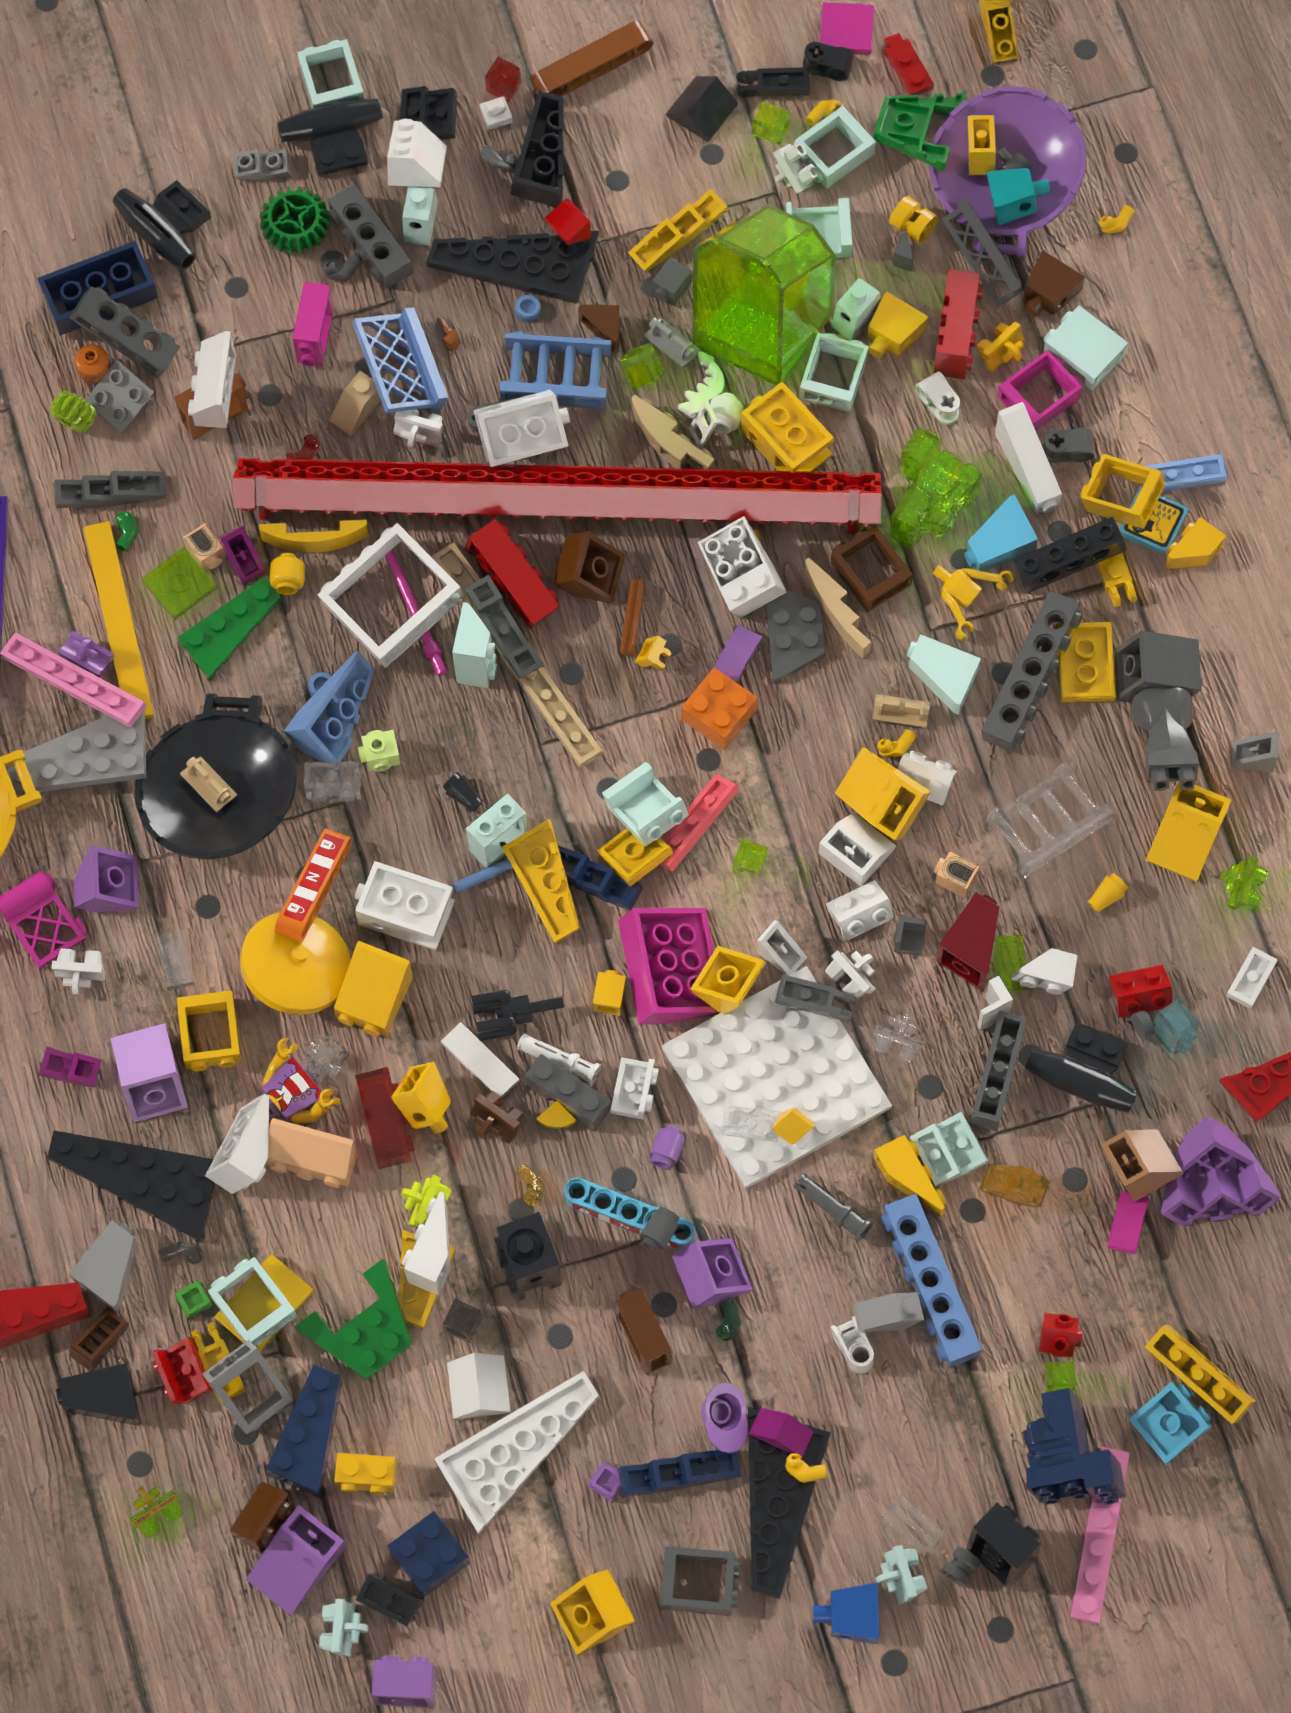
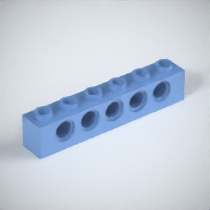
[881,1194,982,1368]

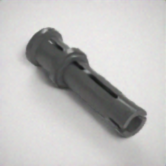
[794,1173,873,1242]

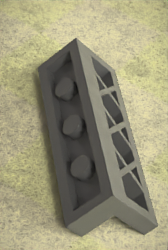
[942,199,1024,308]

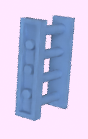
[499,331,611,409]

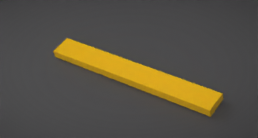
[83,521,155,720]

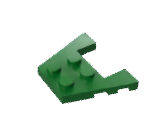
[873,93,966,171]
[295,1259,413,1379]

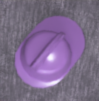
[701,1383,747,1453]

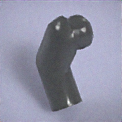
[481,145,519,171]

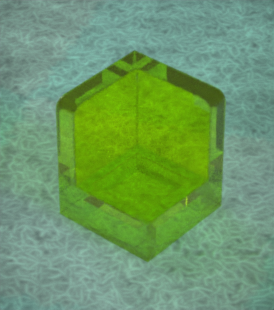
[752,102,791,145]
[619,343,664,388]
[732,838,768,875]

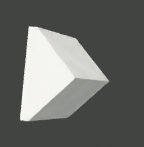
[447,1353,511,1420]

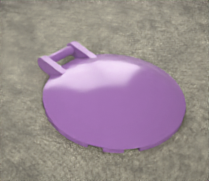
[929,86,1086,258]

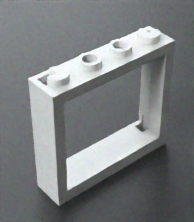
[317,523,465,669]

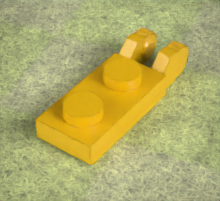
[1096,553,1137,607]
[191,1322,247,1405]

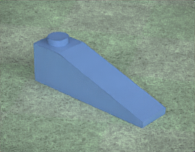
[284,651,374,767]

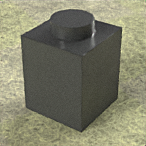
[652,257,692,305]

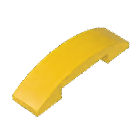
[259,520,369,552]

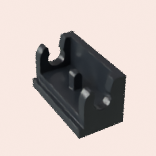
[355,1573,425,1626]

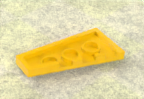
[502,819,580,943]

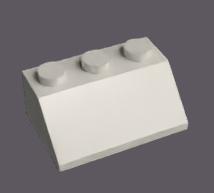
[387,119,447,187]
[188,331,236,428]

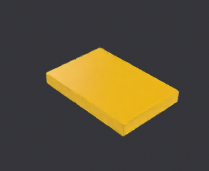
[1056,622,1116,702]
[214,1254,314,1352]

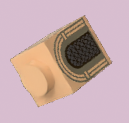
[183,523,226,572]
[934,852,979,898]

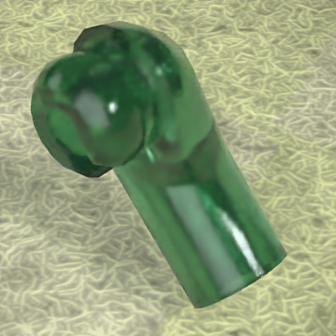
[716,1299,742,1341]

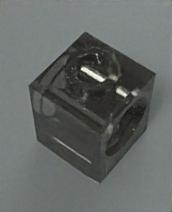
[443,1299,482,1343]

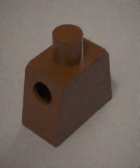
[1023,251,1085,317]

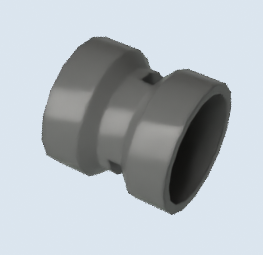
[941,1546,982,1587]

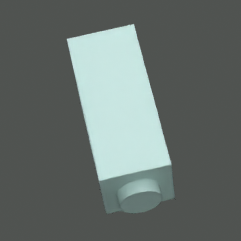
[907,634,981,715]

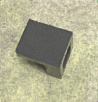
[894,916,927,956]

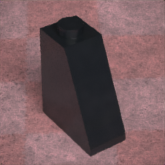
[56,1363,141,1425]

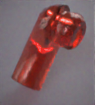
[286,434,320,460]

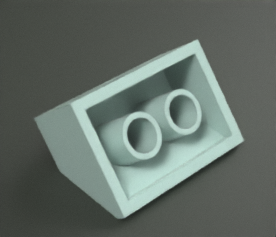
[452,602,498,688]

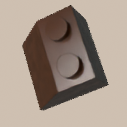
[553,531,625,603]

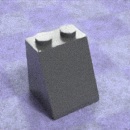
[1114,630,1203,701]

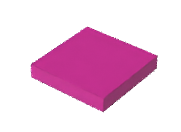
[820,2,874,55]

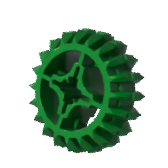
[259,186,330,256]

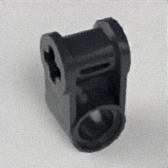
[803,41,854,81]

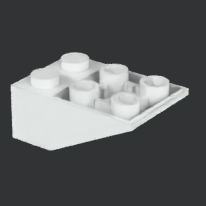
[698,516,787,618]
[402,1192,451,1296]

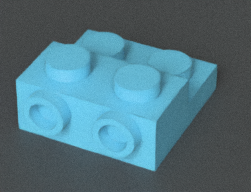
[1129,1381,1213,1464]

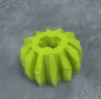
[49,391,97,433]

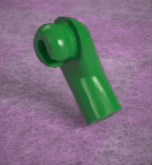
[115,512,138,552]

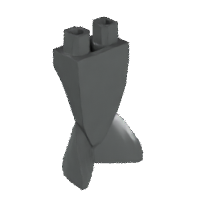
[1130,687,1199,791]

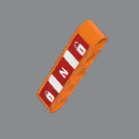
[275,828,352,942]

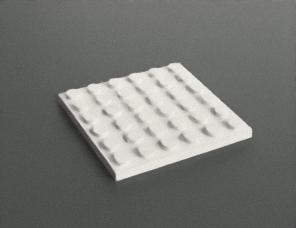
[662,966,892,1189]

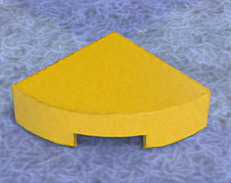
[536,1101,576,1129]

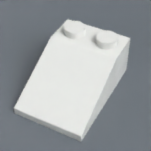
[205,1094,269,1194]

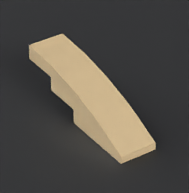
[804,557,871,659]

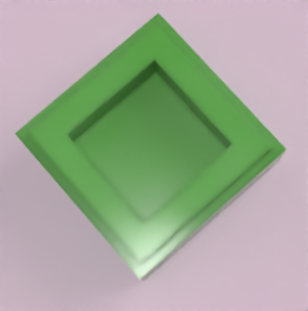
[174,1280,213,1320]

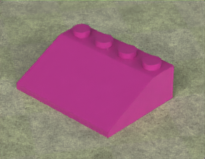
[618,908,720,1025]

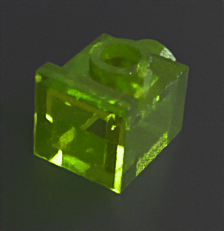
[1043,1361,1076,1393]

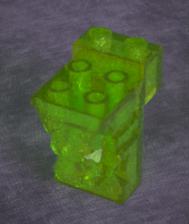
[889,427,982,550]

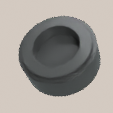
[1132,1010,1155,1040]

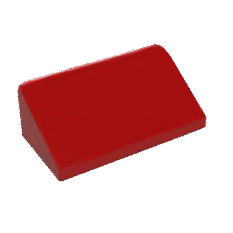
[545,199,591,245]

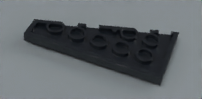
[426,231,599,303]
[47,1130,215,1243]
[748,1407,831,1600]

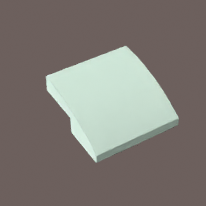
[910,1111,989,1187]

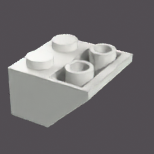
[819,812,896,887]

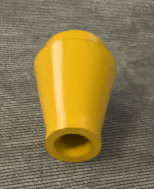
[1087,873,1129,913]

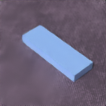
[1146,454,1227,492]

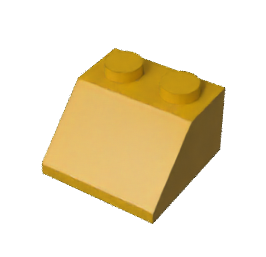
[550,1570,635,1655]

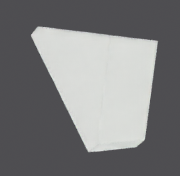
[757,920,807,976]

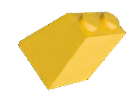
[334,941,413,1037]

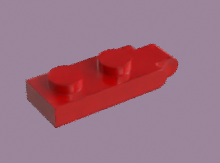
[884,32,934,95]

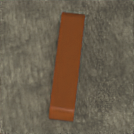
[532,21,654,97]

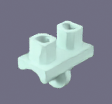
[876,1545,927,1605]
[319,1599,368,1657]

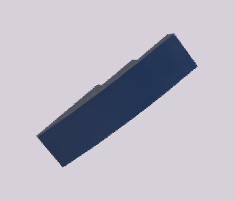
[558,845,643,911]
[618,1450,742,1497]

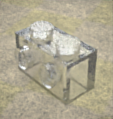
[304,762,362,803]

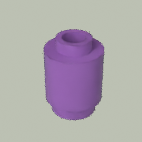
[650,1125,685,1170]

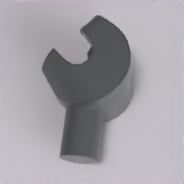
[996,146,1032,172]

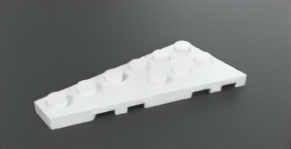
[434,1371,599,1535]

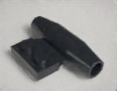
[277,98,383,176]
[113,180,211,270]
[1025,1022,1138,1112]

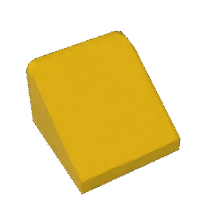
[772,1108,815,1145]

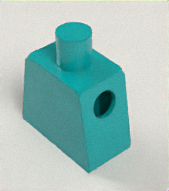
[987,168,1050,225]

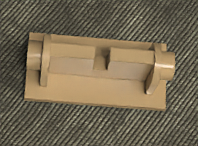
[872,694,930,728]
[180,756,237,812]

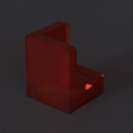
[485,56,521,103]

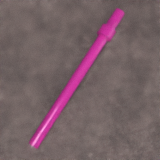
[377,536,448,676]

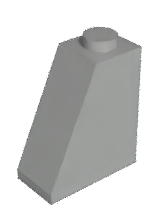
[69,1221,137,1314]

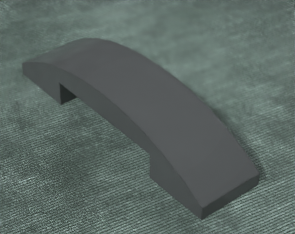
[465,575,544,679]

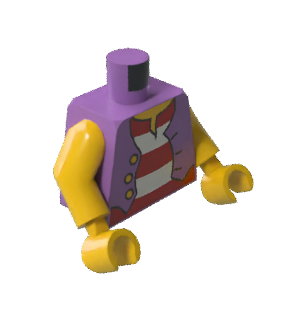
[262,1037,340,1124]

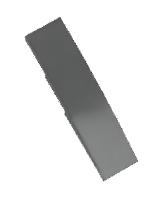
[53,471,166,508]

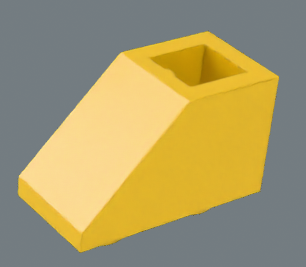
[1165,517,1226,569]

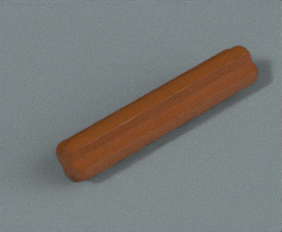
[620,579,645,656]

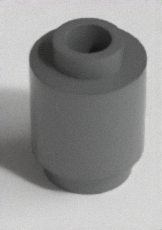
[640,1207,680,1251]

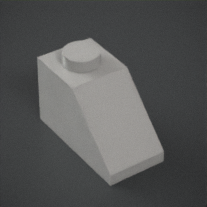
[853,1292,924,1332]

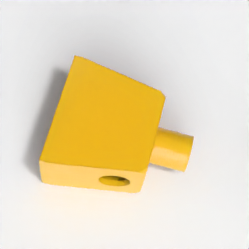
[868,291,928,359]
[391,1061,450,1134]

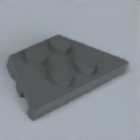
[766,590,825,684]

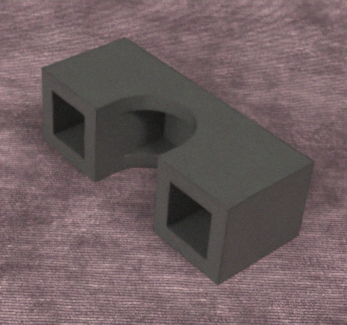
[525,1054,610,1131]

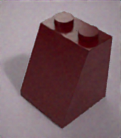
[936,892,1000,992]

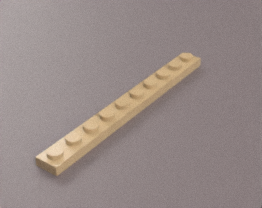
[431,542,603,768]

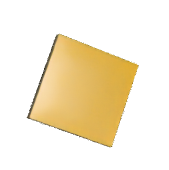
[597,828,673,887]

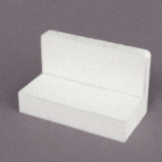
[978,976,1013,1031]

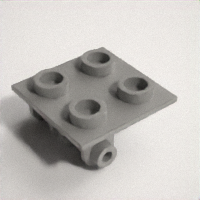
[86,359,155,434]

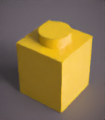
[593,970,626,1016]

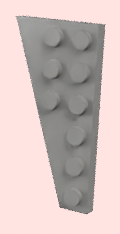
[7,710,146,795]

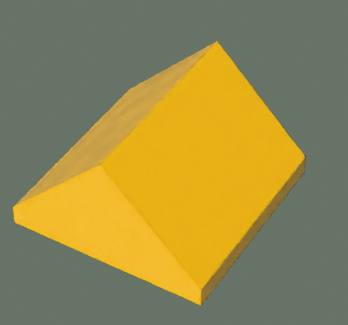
[691,946,766,1014]

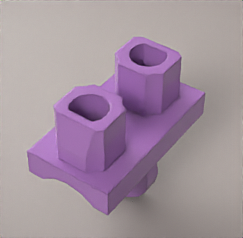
[58,631,115,678]

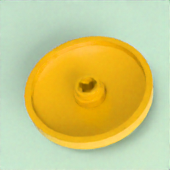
[240,912,351,1015]

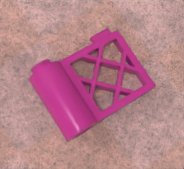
[0,871,87,969]

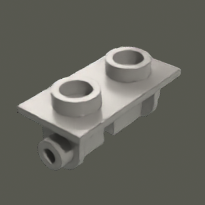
[644,318,700,368]

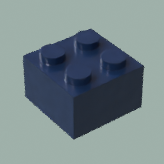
[387,1511,470,1598]

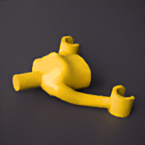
[932,565,1014,641]

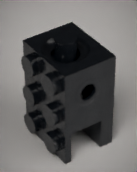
[493,1212,562,1301]

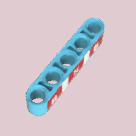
[564,1178,695,1250]

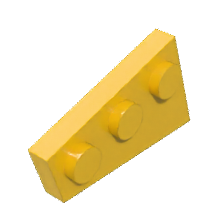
[398,1229,456,1329]

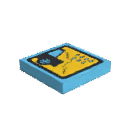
[1119,487,1189,556]

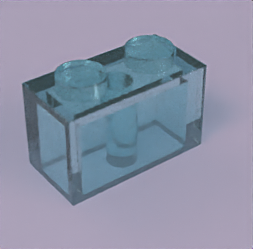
[1153,998,1200,1056]

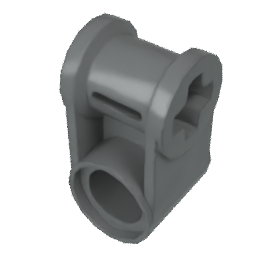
[1042,428,1095,463]

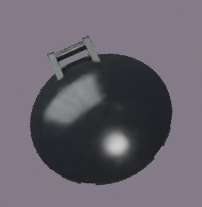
[135,693,297,859]

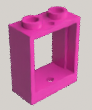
[292,282,334,366]
[997,350,1082,431]

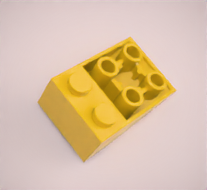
[835,747,931,840]
[1146,782,1231,882]

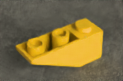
[979,0,1019,63]
[874,1135,947,1217]

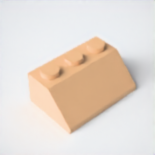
[266,1118,358,1188]

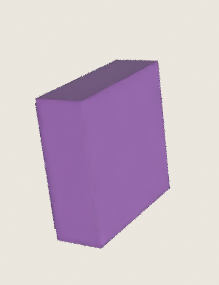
[588,1461,621,1502]

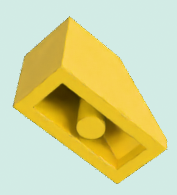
[968,115,996,175]

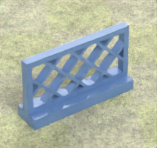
[352,308,448,413]

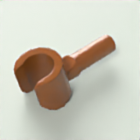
[437,316,460,351]

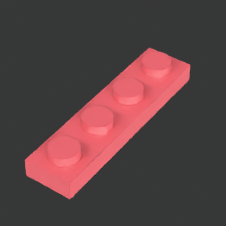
[659,774,739,872]

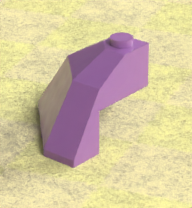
[1161,1116,1281,1226]

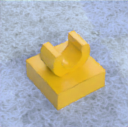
[635,636,672,669]

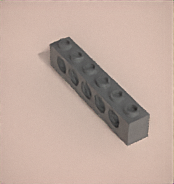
[982,590,1083,752]

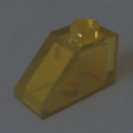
[979,1164,1050,1207]

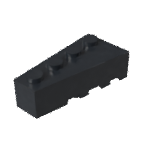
[510,90,564,207]

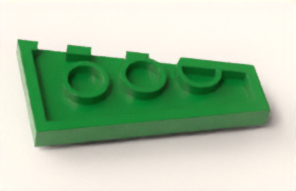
[177,576,281,681]

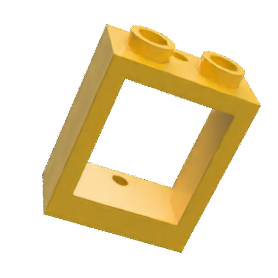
[1080,454,1166,529]
[177,990,242,1072]

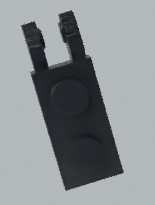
[737,67,810,98]

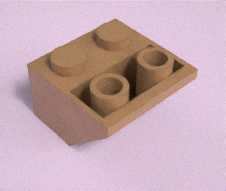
[1101,1129,1183,1202]

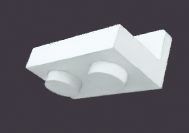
[898,751,957,805]
[826,880,894,941]
[610,1057,659,1120]

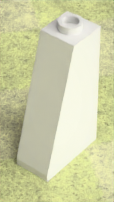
[995,402,1062,514]

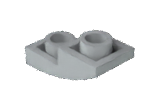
[234,149,291,180]

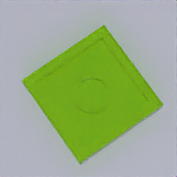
[141,547,217,620]

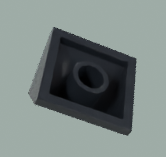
[666,76,738,142]

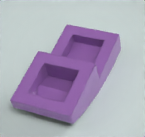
[714,624,763,683]

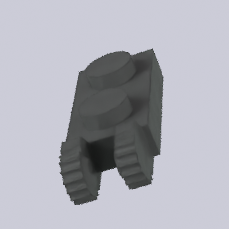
[775,974,857,1021]

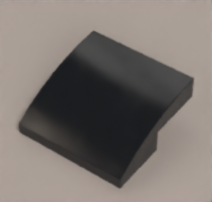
[400,86,457,140]

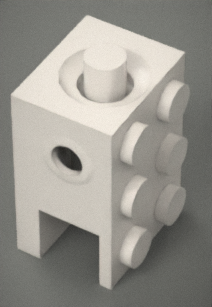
[473,390,570,467]
[355,861,455,951]

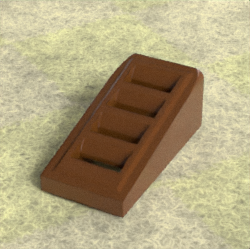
[70,1307,129,1371]

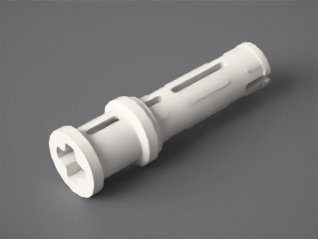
[517,1033,601,1087]

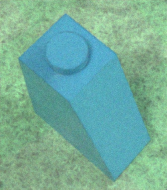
[964,494,1038,571]

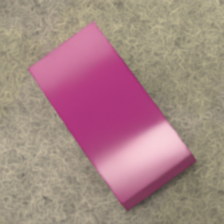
[1108,1191,1149,1254]

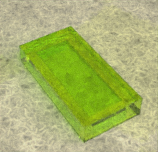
[994,934,1029,992]

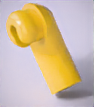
[805,100,843,127]
[1099,205,1135,234]
[877,729,917,758]
[785,1453,827,1483]

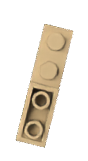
[631,394,715,469]

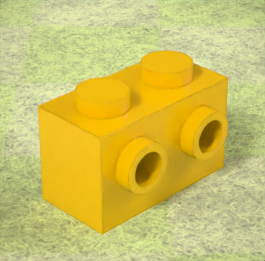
[334,1453,397,1495]

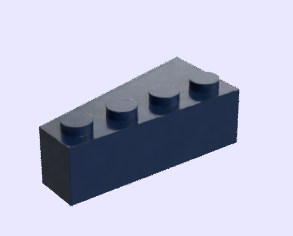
[265,1365,343,1498]

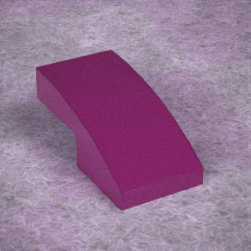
[38,1047,102,1087]

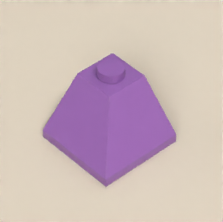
[74,846,139,912]

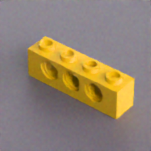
[1145,1325,1256,1424]

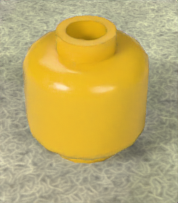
[270,553,305,595]

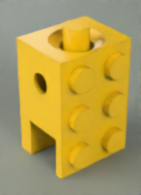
[741,382,834,474]

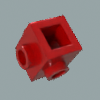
[1039,1312,1083,1357]

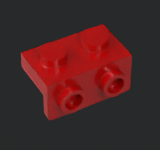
[1109,965,1173,1017]
[152,1337,213,1404]

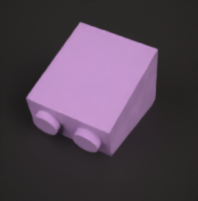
[111,1023,188,1123]

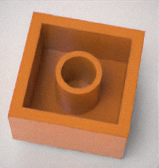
[681,667,758,750]

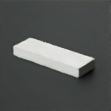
[441,1022,520,1098]

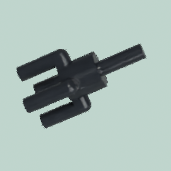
[471,990,564,1041]

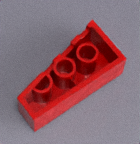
[933,269,984,380]
[464,519,559,629]
[0,1282,91,1349]

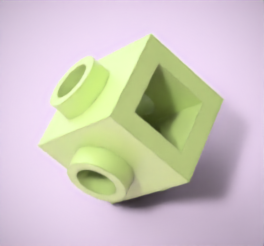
[358,730,401,772]

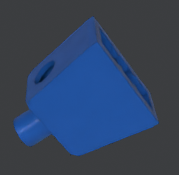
[813,1583,879,1644]

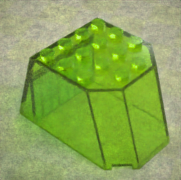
[693,204,836,386]

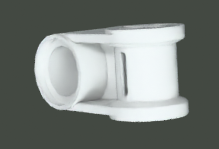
[915,372,960,425]
[830,1316,874,1374]

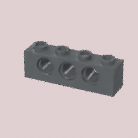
[328,184,413,289]
[69,287,180,378]
[970,1011,1027,1132]

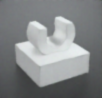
[480,96,513,131]

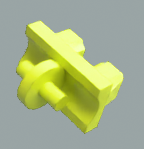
[401,1175,451,1228]

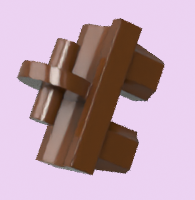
[470,1091,524,1143]

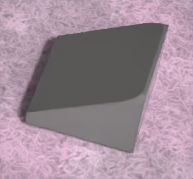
[893,232,913,271]

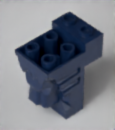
[1022,1388,1126,1505]

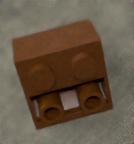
[230,1481,294,1554]

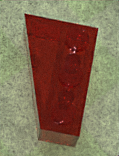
[355,1067,415,1169]

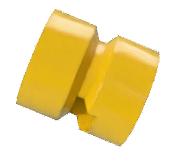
[889,196,938,244]

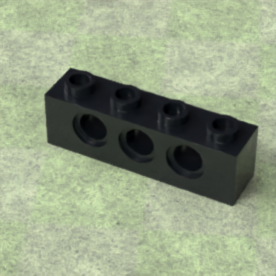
[1013,516,1127,594]

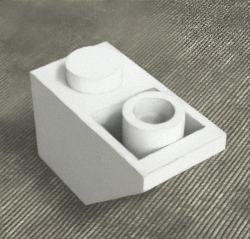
[1011,948,1077,995]

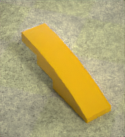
[628,188,729,272]

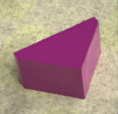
[219,525,266,584]
[749,1408,814,1459]

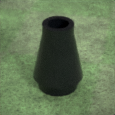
[443,772,483,812]

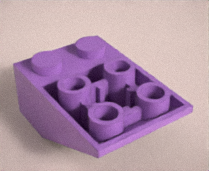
[246,1505,347,1616]

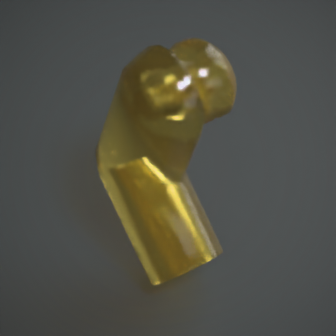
[516,1164,544,1206]

